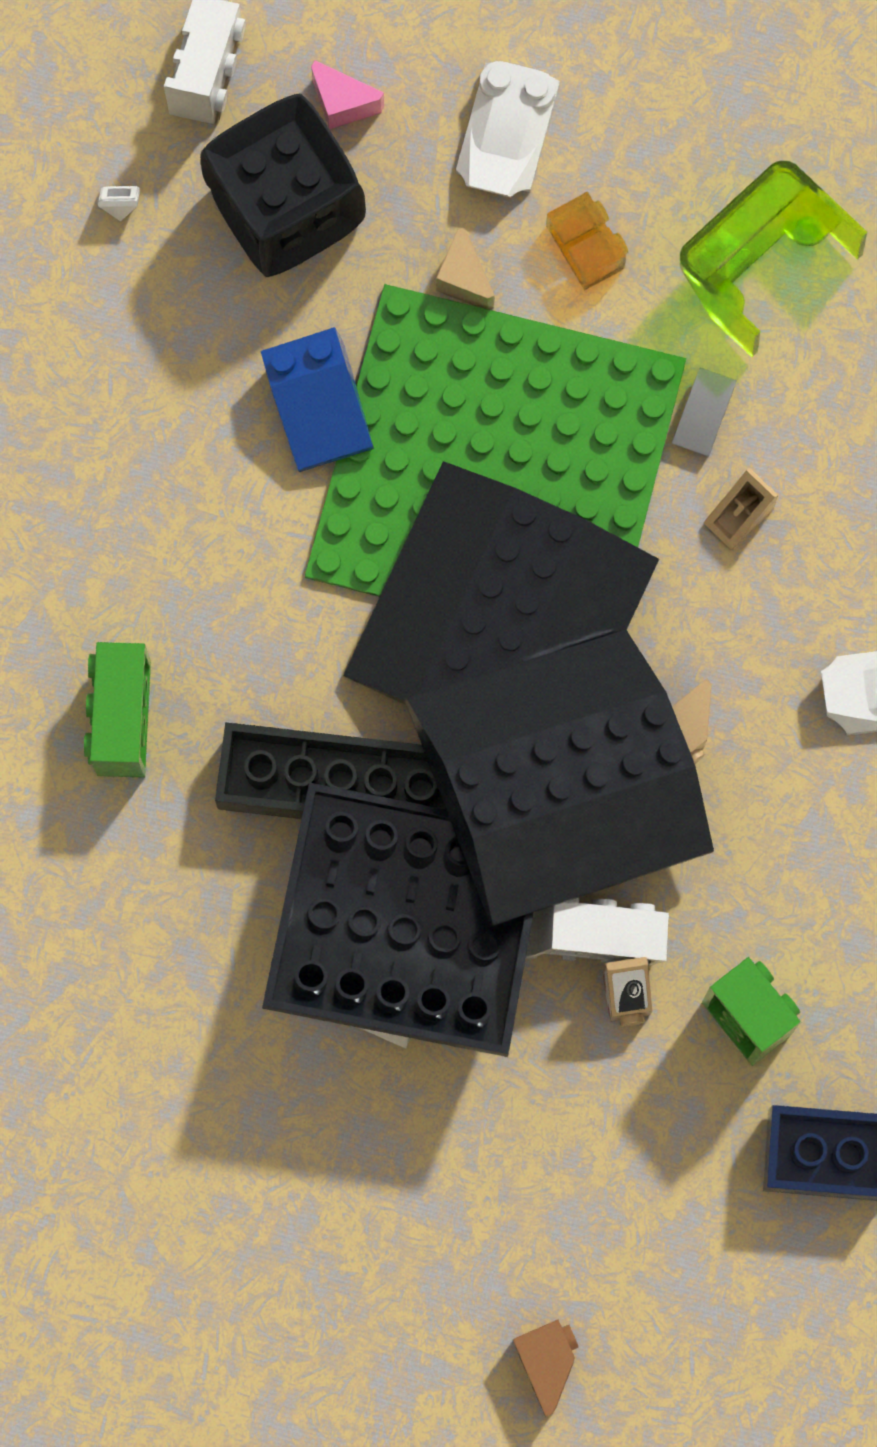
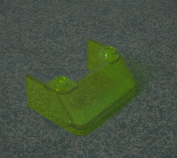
[679,161,867,357]

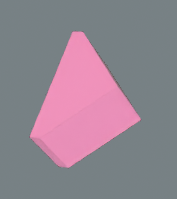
[311,60,384,129]

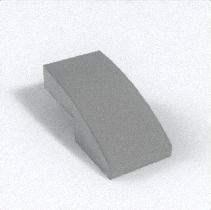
[672,367,737,457]

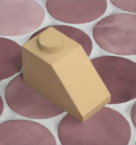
[672,678,712,764]

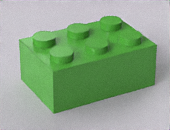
[84,642,151,778]
[702,957,801,1066]

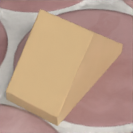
[436,227,495,310]
[703,468,778,550]

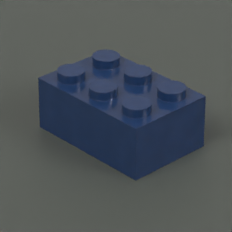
[763,1105,877,1201]

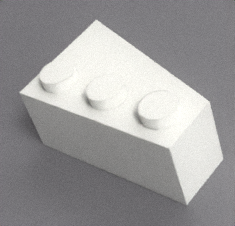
[164,0,246,124]
[526,898,669,966]

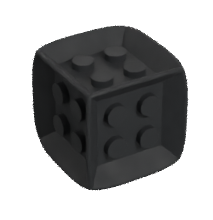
[200,93,366,277]

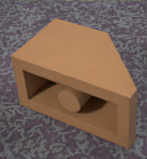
[512,1319,579,1417]

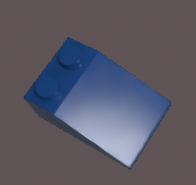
[261,327,374,472]

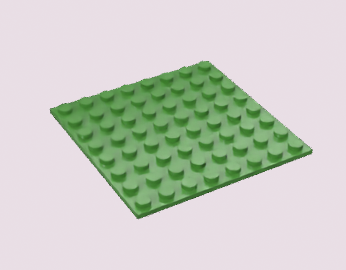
[305,284,686,597]

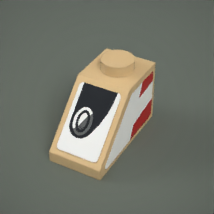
[603,957,652,1026]

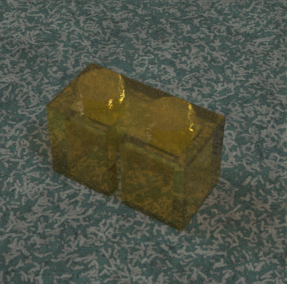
[546,191,628,291]

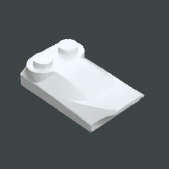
[456,61,560,197]
[821,651,877,736]

